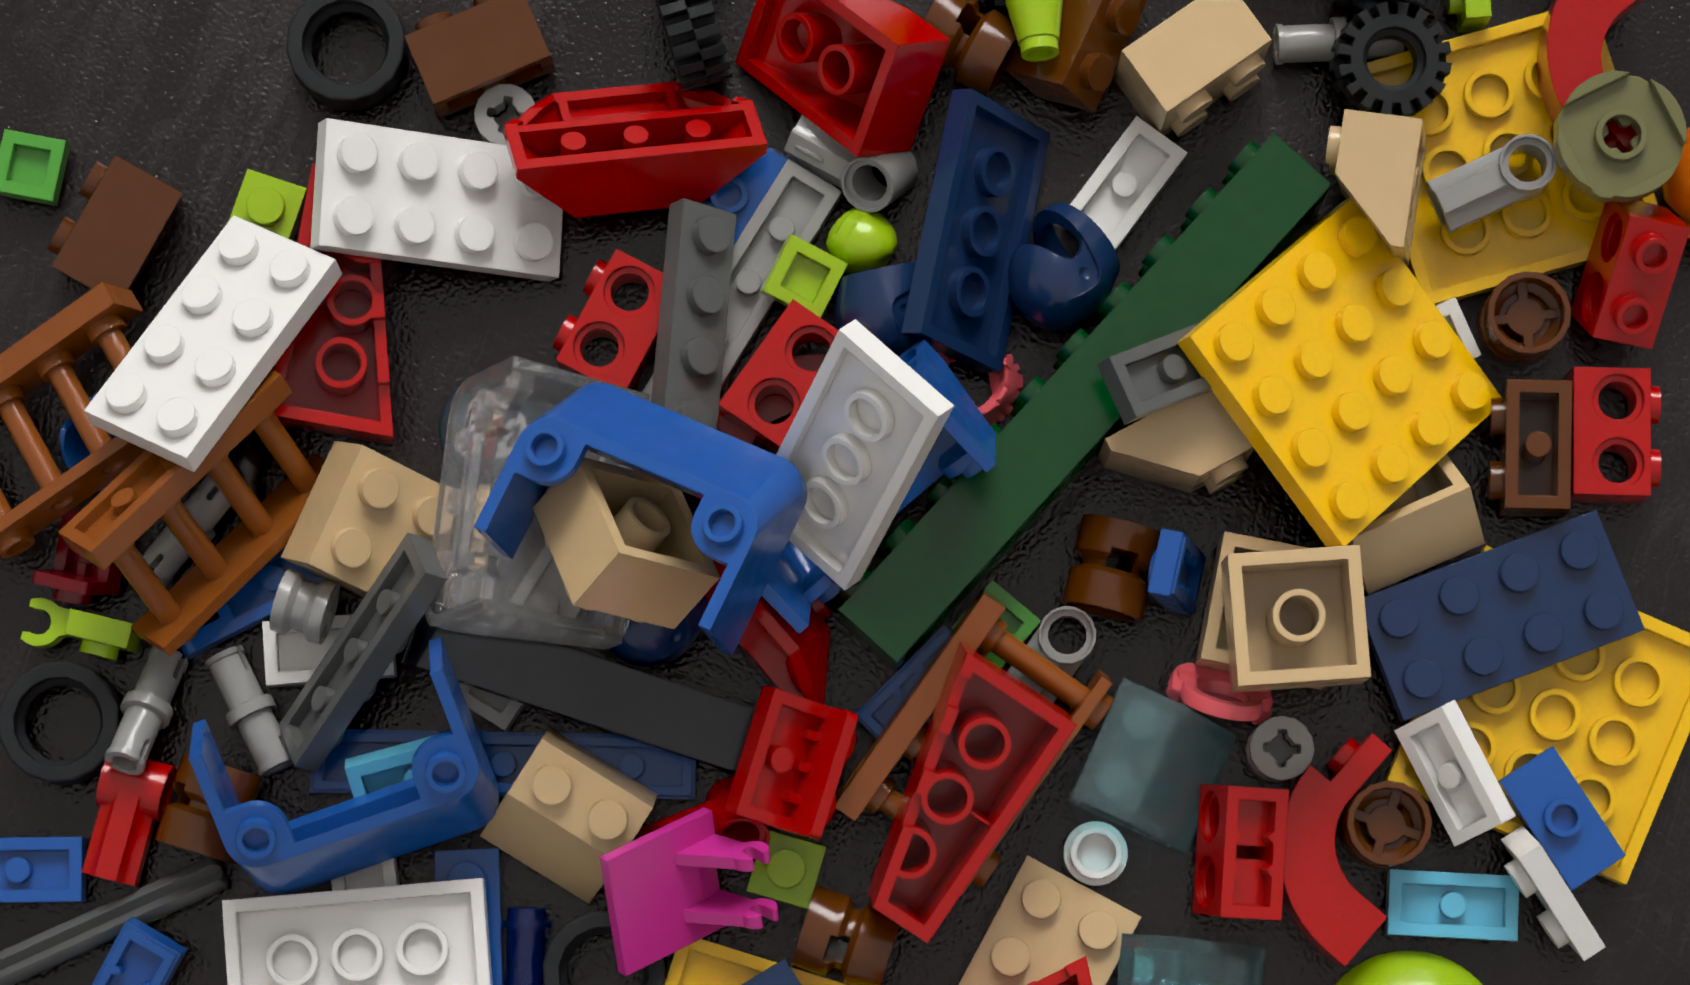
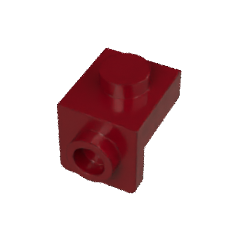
[32,507,122,605]

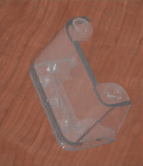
[425,356,650,649]

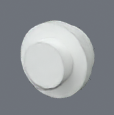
[1063,821,1128,886]

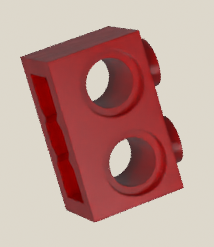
[1571,201,1690,349]
[553,248,663,394]
[718,299,839,453]
[1563,367,1661,504]
[1192,784,1289,921]

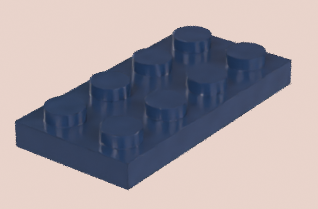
[901,89,1050,373]
[1364,510,1645,723]

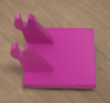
[599,807,779,976]

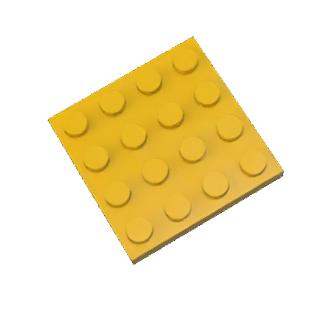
[1359,11,1658,305]
[1177,198,1502,547]
[1384,545,1690,886]

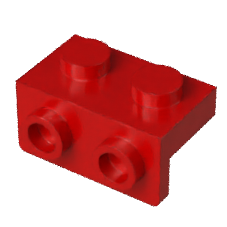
[724,685,858,840]

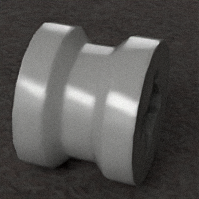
[474,84,535,145]
[269,569,340,645]
[1245,716,1314,784]

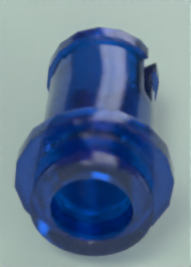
[501,906,552,985]

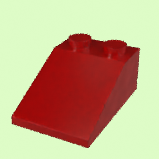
[735,0,951,157]

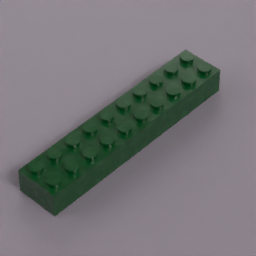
[838,133,1332,673]

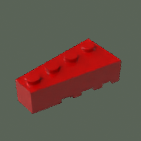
[274,163,393,445]
[868,641,1077,944]

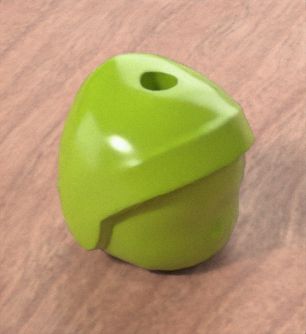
[825,208,897,275]

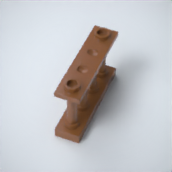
[0,282,145,559]
[58,369,325,656]
[835,589,1114,896]

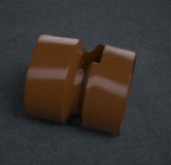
[924,0,1018,97]
[1476,271,1571,368]
[1062,514,1160,623]
[155,753,264,865]
[1337,781,1432,870]
[791,885,900,985]

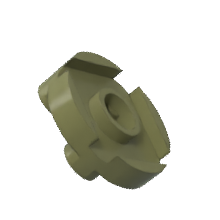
[1553,70,1687,203]

